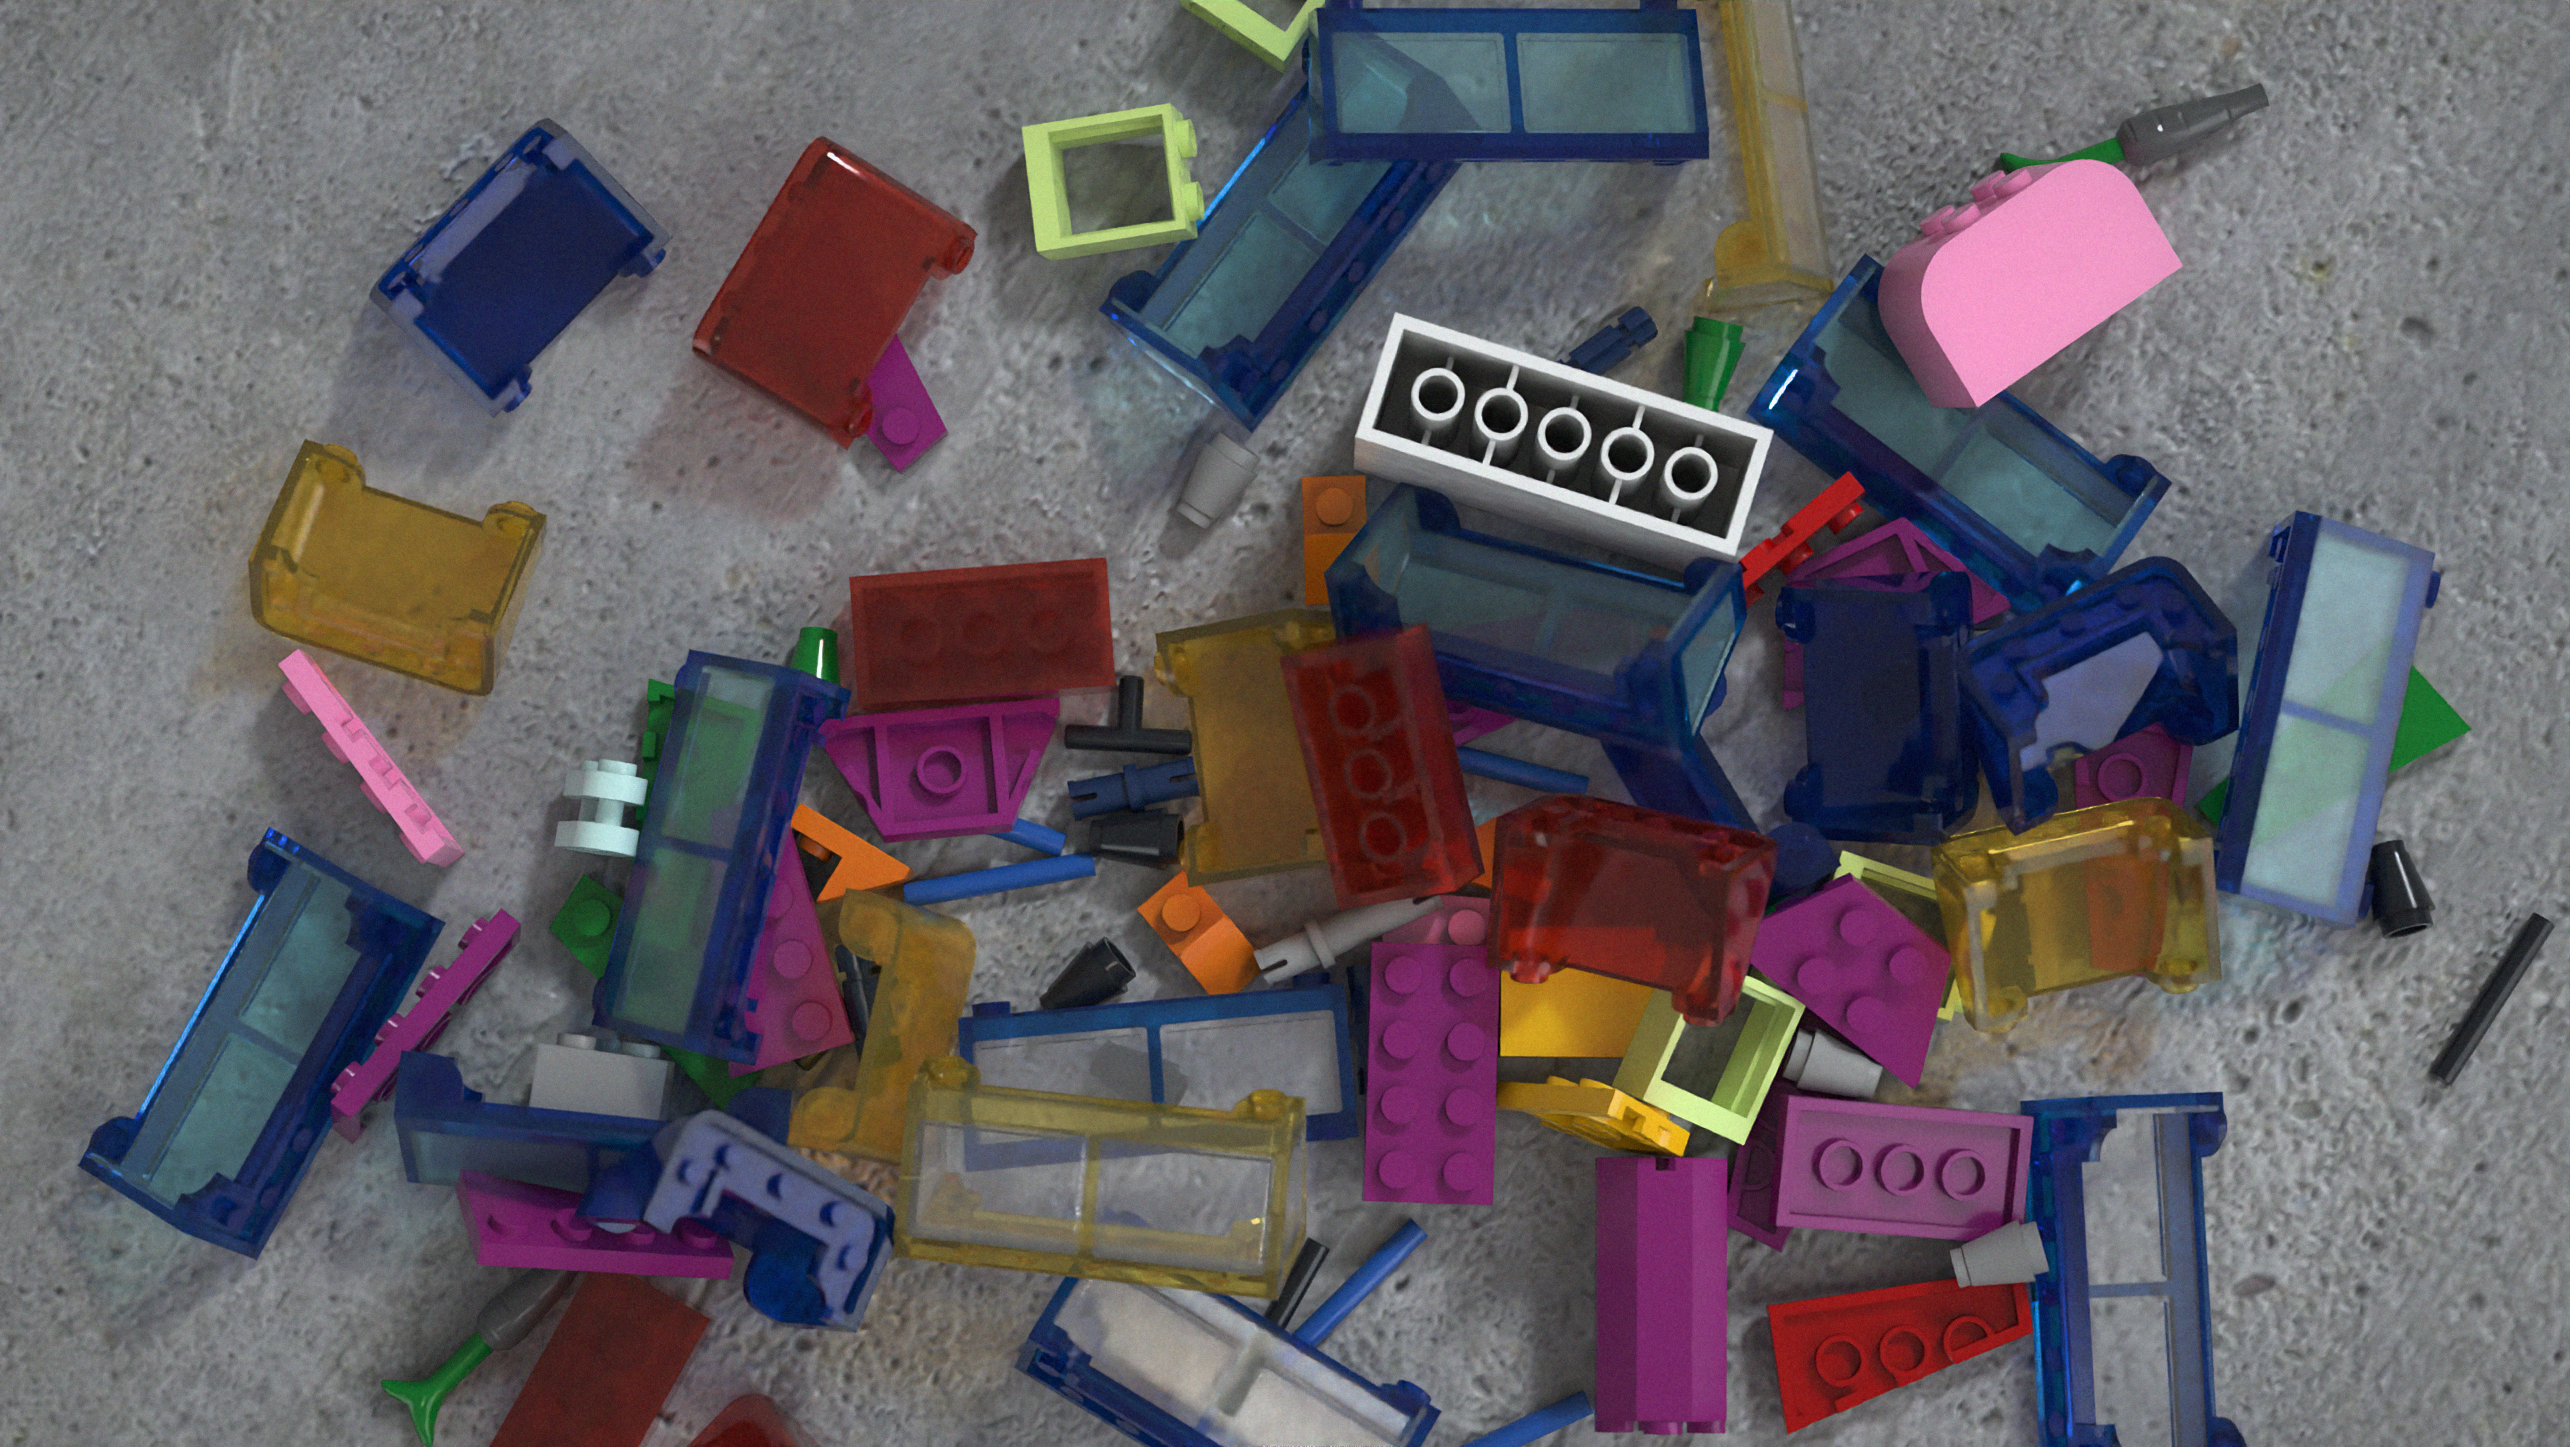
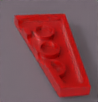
[1648,471,1866,659]
[1766,1277,2033,1435]

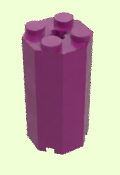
[1594,1157,1727,1435]

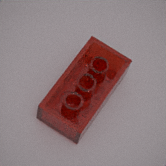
[849,557,1118,712]
[1279,622,1486,910]
[490,1271,719,1447]

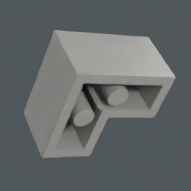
[527,1032,675,1140]

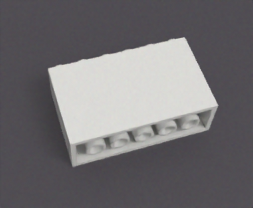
[1353,312,1774,582]

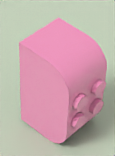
[1878,160,2183,408]

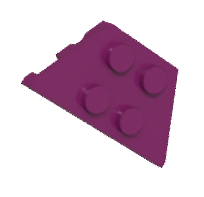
[1782,517,2012,712]
[814,697,1060,843]
[1720,873,1952,1089]

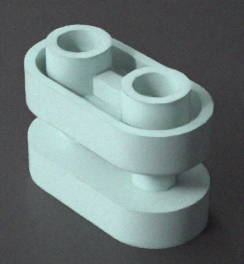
[554,759,648,857]

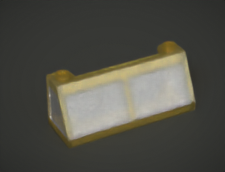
[1693,0,1835,314]
[894,1055,1306,1300]

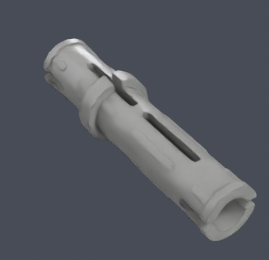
[1253,871,1445,989]

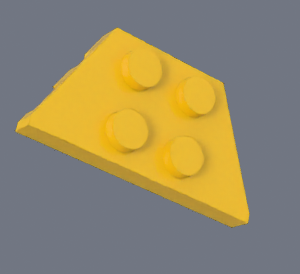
[1496,1076,1690,1157]

